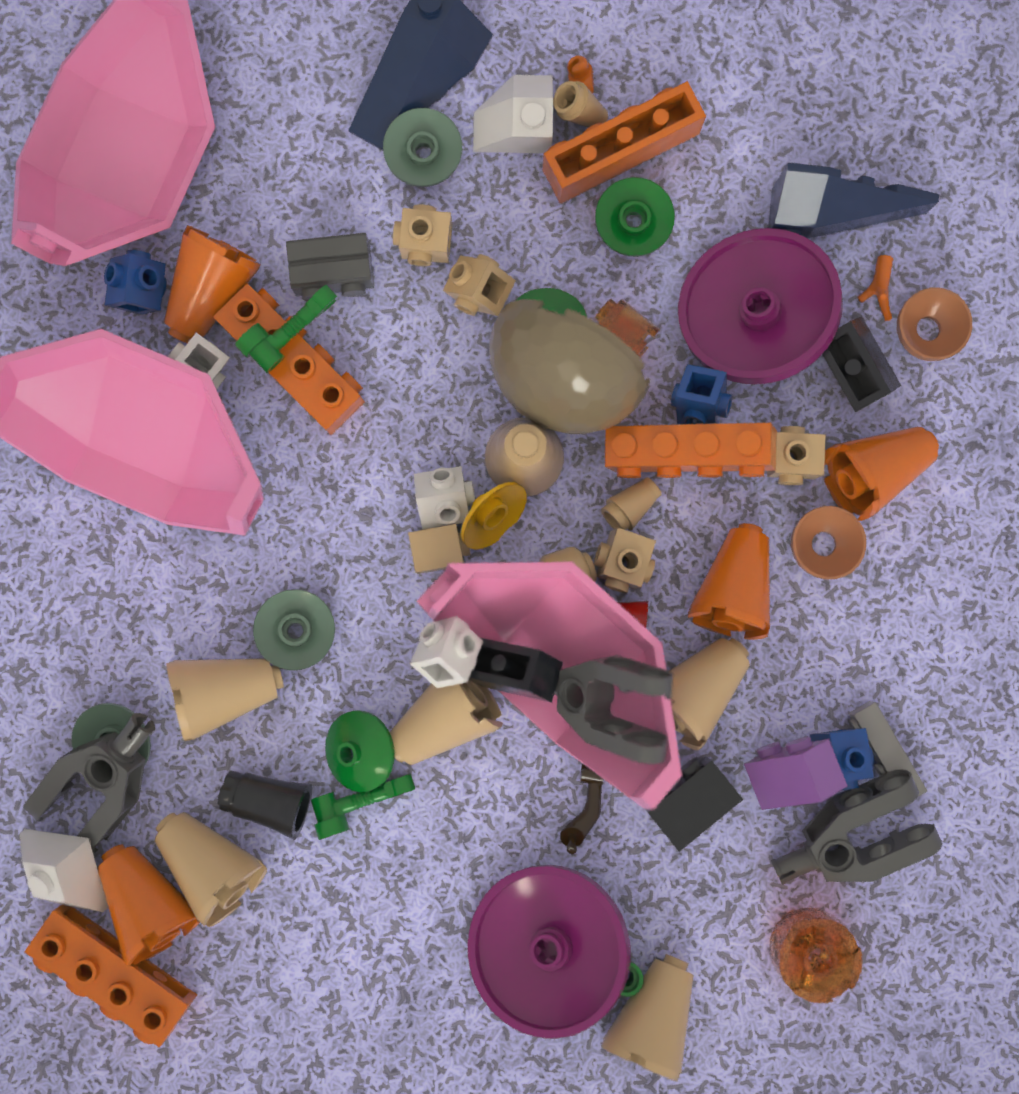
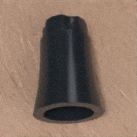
[217,771,312,840]

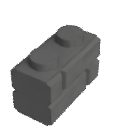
[286,233,374,301]

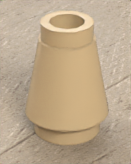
[553,81,608,128]
[601,477,661,531]

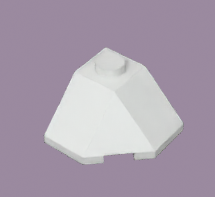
[473,75,553,153]
[19,829,108,912]

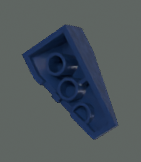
[348,0,493,151]
[768,162,939,239]

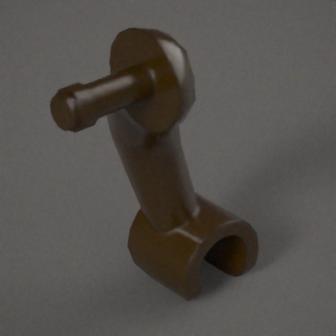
[560,764,604,854]

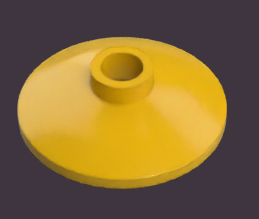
[461,482,527,550]

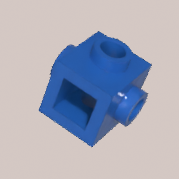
[104,250,167,314]
[671,364,732,424]
[810,728,874,790]

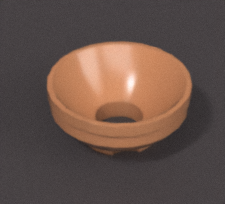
[896,288,973,361]
[791,506,867,580]

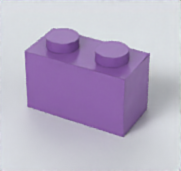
[744,736,847,810]

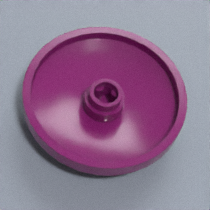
[678,228,843,384]
[468,865,631,1039]

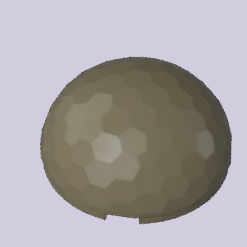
[489,300,650,434]

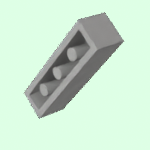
[848,701,927,797]

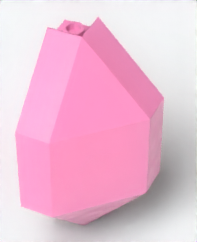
[11,0,215,266]
[0,329,264,535]
[417,562,682,809]

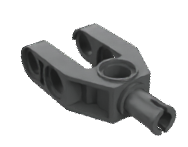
[554,655,673,764]
[23,713,155,855]
[771,769,943,885]

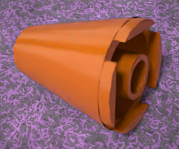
[164,225,261,343]
[824,427,939,521]
[688,523,770,640]
[97,844,200,966]

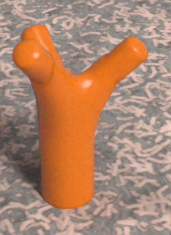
[857,255,893,321]

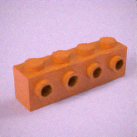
[542,81,706,204]
[213,283,365,435]
[605,423,777,478]
[24,905,197,1048]

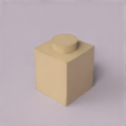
[408,524,471,574]

